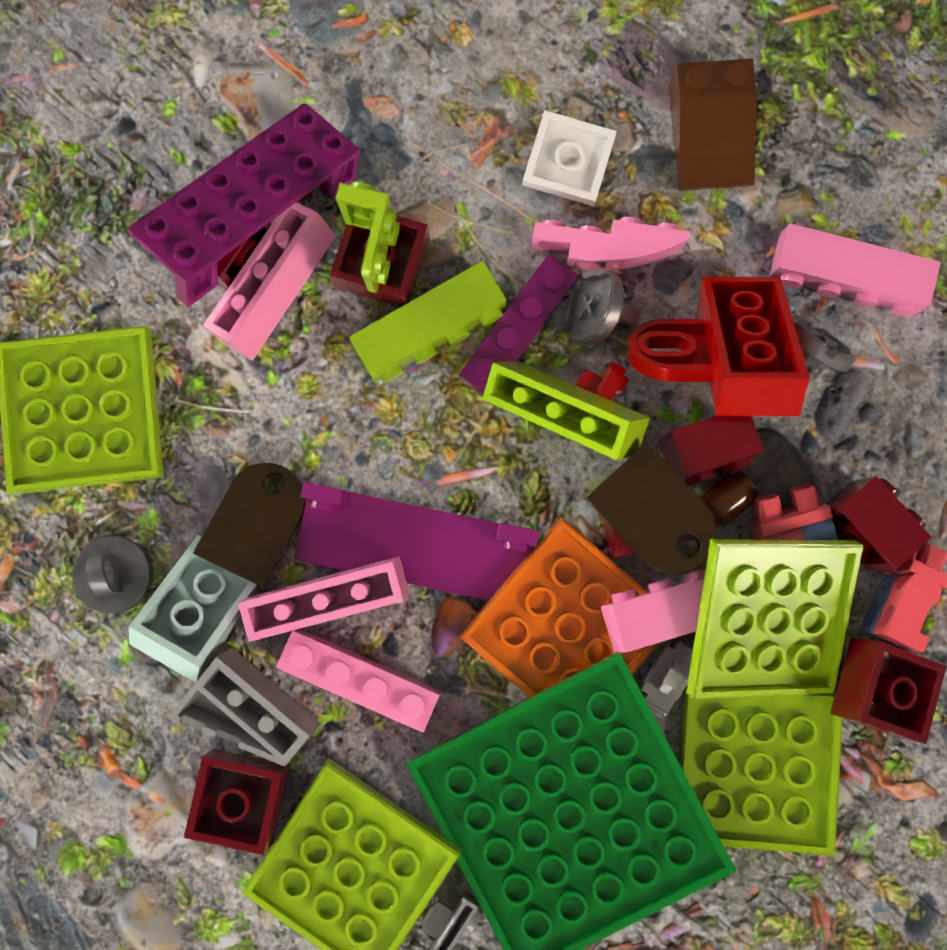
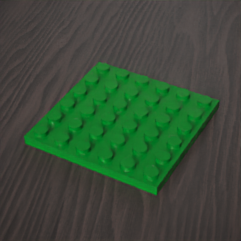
[406,652,736,950]

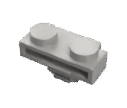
[639,641,693,717]
[421,891,483,950]

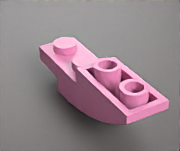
[531,217,690,271]

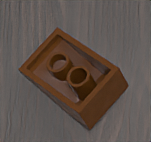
[669,58,757,191]

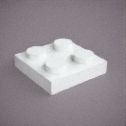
[522,110,617,206]

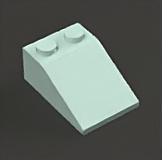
[129,535,258,683]

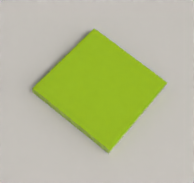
[0,326,164,495]
[686,539,863,699]
[679,685,842,856]
[242,758,462,950]

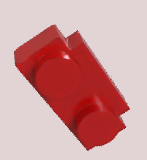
[574,361,629,400]

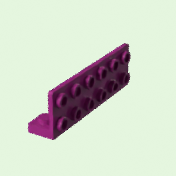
[129,103,360,307]
[294,482,539,601]

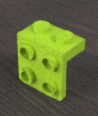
[336,182,400,293]

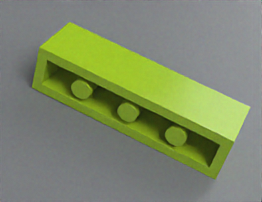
[349,261,507,383]
[482,360,650,460]

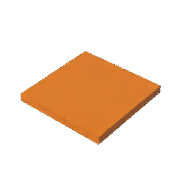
[459,517,660,697]

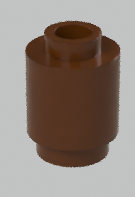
[699,471,759,527]

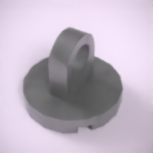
[564,269,640,347]
[792,315,856,377]
[72,536,153,614]

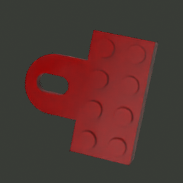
[627,277,810,417]

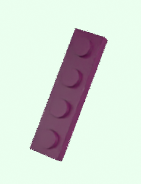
[459,254,580,394]

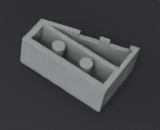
[168,648,321,767]

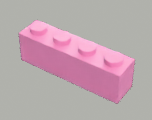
[203,202,336,361]
[769,223,941,317]
[238,556,410,642]
[601,568,706,652]
[276,629,441,733]

